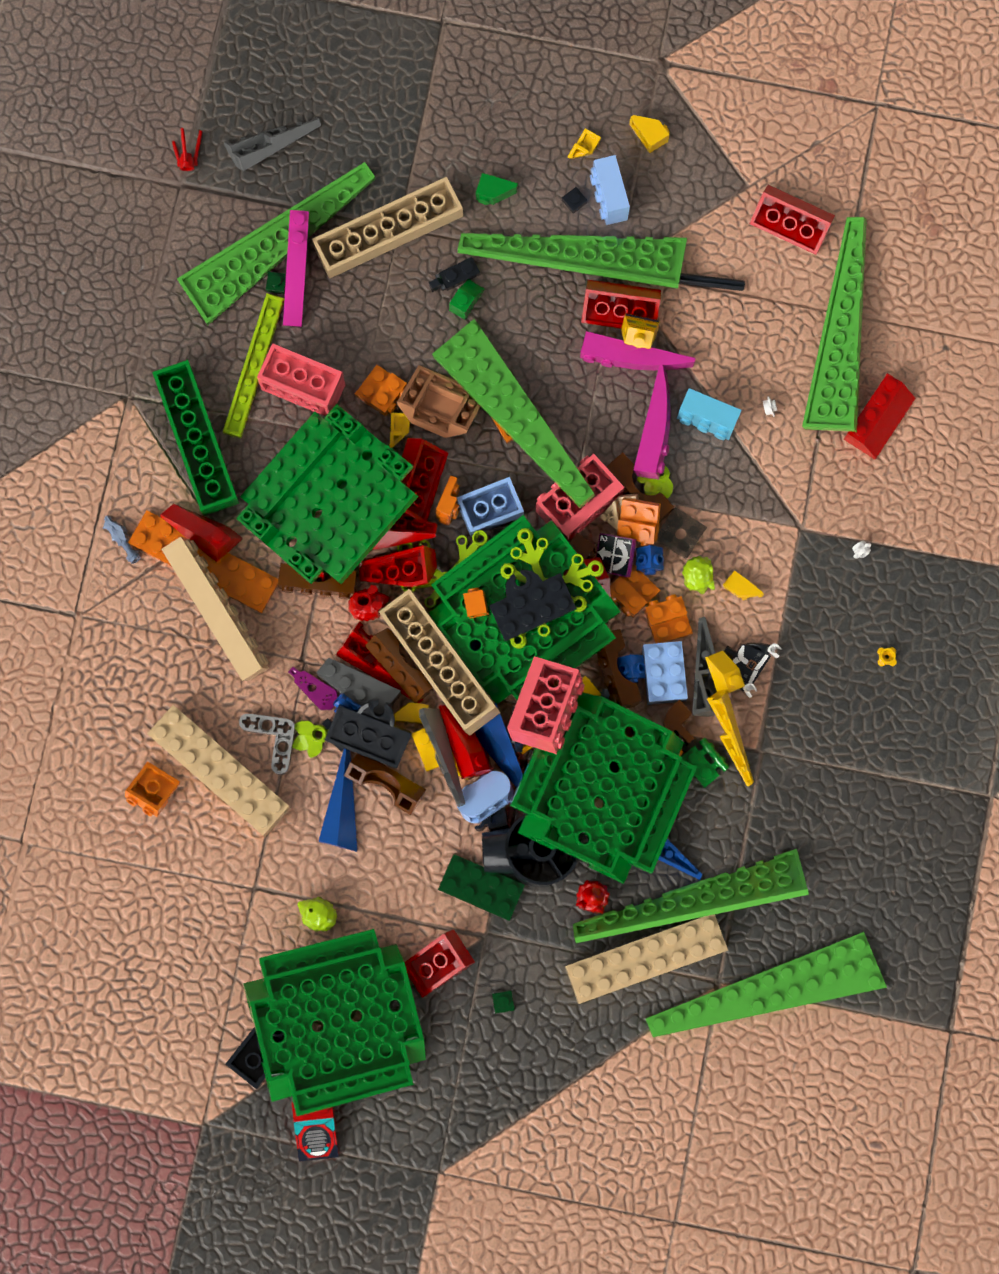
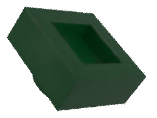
[266,272,286,294]
[492,991,514,1014]

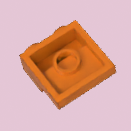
[355,365,407,417]
[436,475,460,526]
[617,497,661,546]
[610,564,661,618]
[644,594,693,643]
[125,761,180,817]

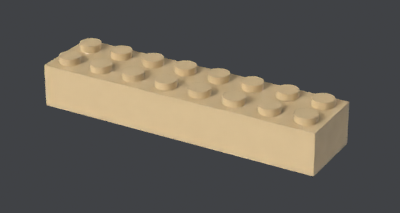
[312,177,463,279]
[161,537,269,681]
[379,589,501,736]
[147,705,291,837]
[565,914,728,1004]

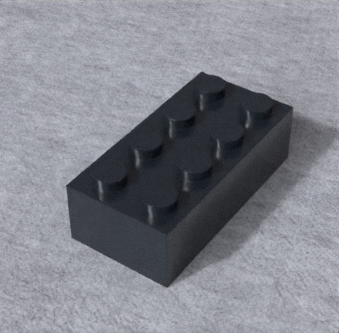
[225,1027,284,1089]

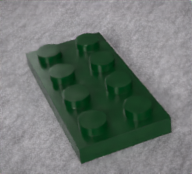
[438,854,525,921]

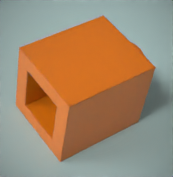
[463,588,489,619]

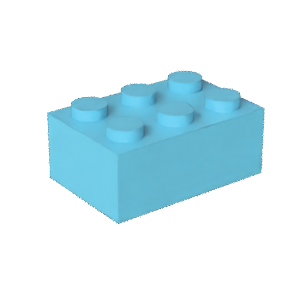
[677,388,741,440]

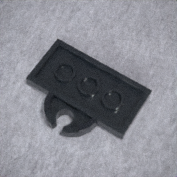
[489,570,577,642]
[325,699,412,768]

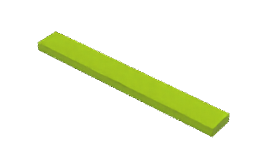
[223,293,284,439]

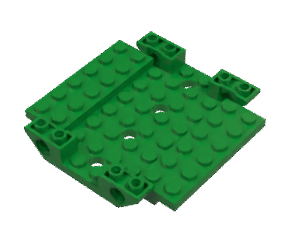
[236,404,418,584]
[429,515,621,705]
[510,692,697,884]
[243,929,426,1116]

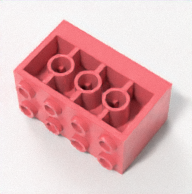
[257,343,345,416]
[536,454,624,542]
[507,656,585,754]

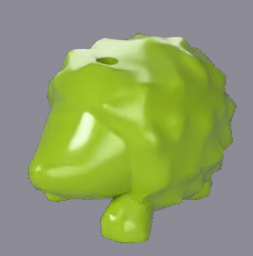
[682,556,715,594]
[297,897,338,932]

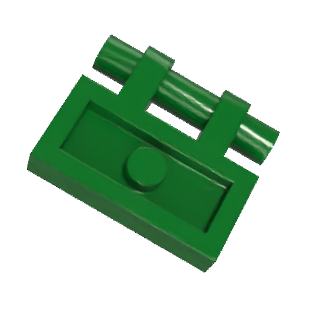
[681,738,729,788]

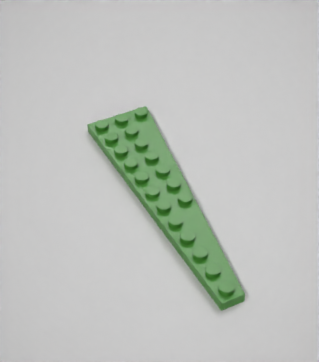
[177,162,375,326]
[802,217,867,432]
[458,233,687,289]
[432,319,595,508]
[573,849,809,943]
[645,932,887,1037]

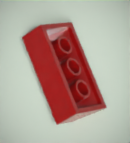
[749,185,835,255]
[581,279,661,328]
[843,373,916,459]
[401,438,449,521]

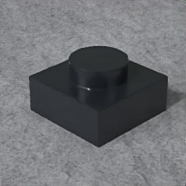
[562,187,588,214]

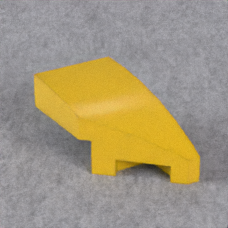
[568,128,601,159]
[390,413,410,448]
[723,570,764,600]
[394,702,429,724]

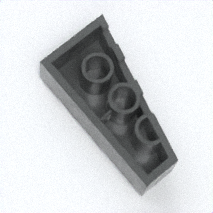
[316,658,401,714]

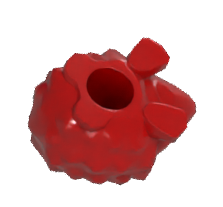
[348,585,389,621]
[576,880,610,914]

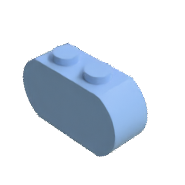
[457,771,514,823]

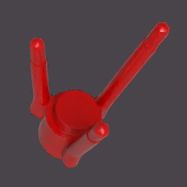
[172,127,203,171]

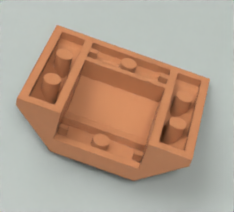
[397,365,481,438]

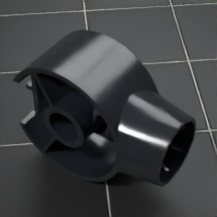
[482,814,577,887]

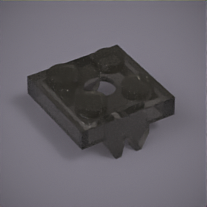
[657,507,707,560]

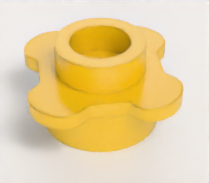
[877,647,897,666]

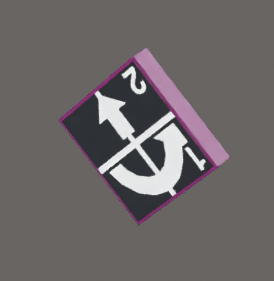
[596,533,636,577]

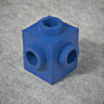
[636,545,664,575]
[617,654,646,683]

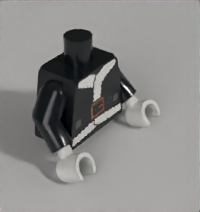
[724,643,782,698]

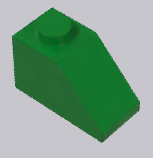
[476,173,518,205]
[449,280,485,320]

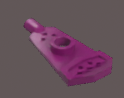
[288,667,337,711]

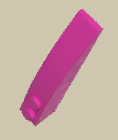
[283,210,309,327]
[580,331,696,371]
[634,365,671,480]

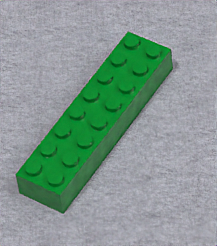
[152,360,240,516]

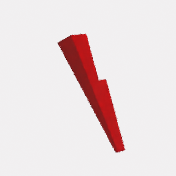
[335,621,424,704]

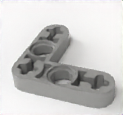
[239,714,295,775]

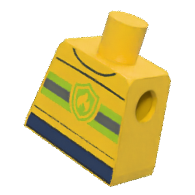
[621,313,660,349]

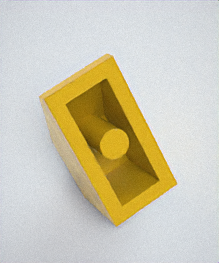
[629,115,670,153]
[705,651,745,693]
[412,728,439,772]

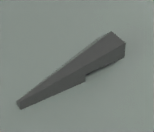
[224,117,321,171]
[692,617,717,717]
[419,708,465,807]

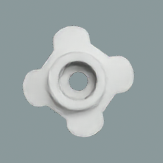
[763,396,777,417]
[852,541,871,559]

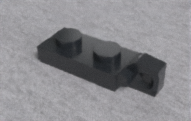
[429,257,480,292]

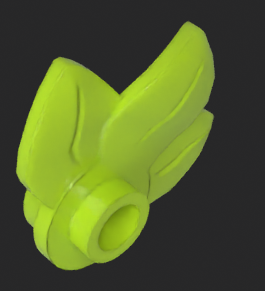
[637,466,673,499]
[292,721,328,758]

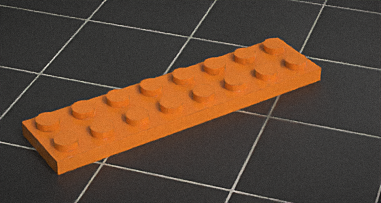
[128,510,278,614]

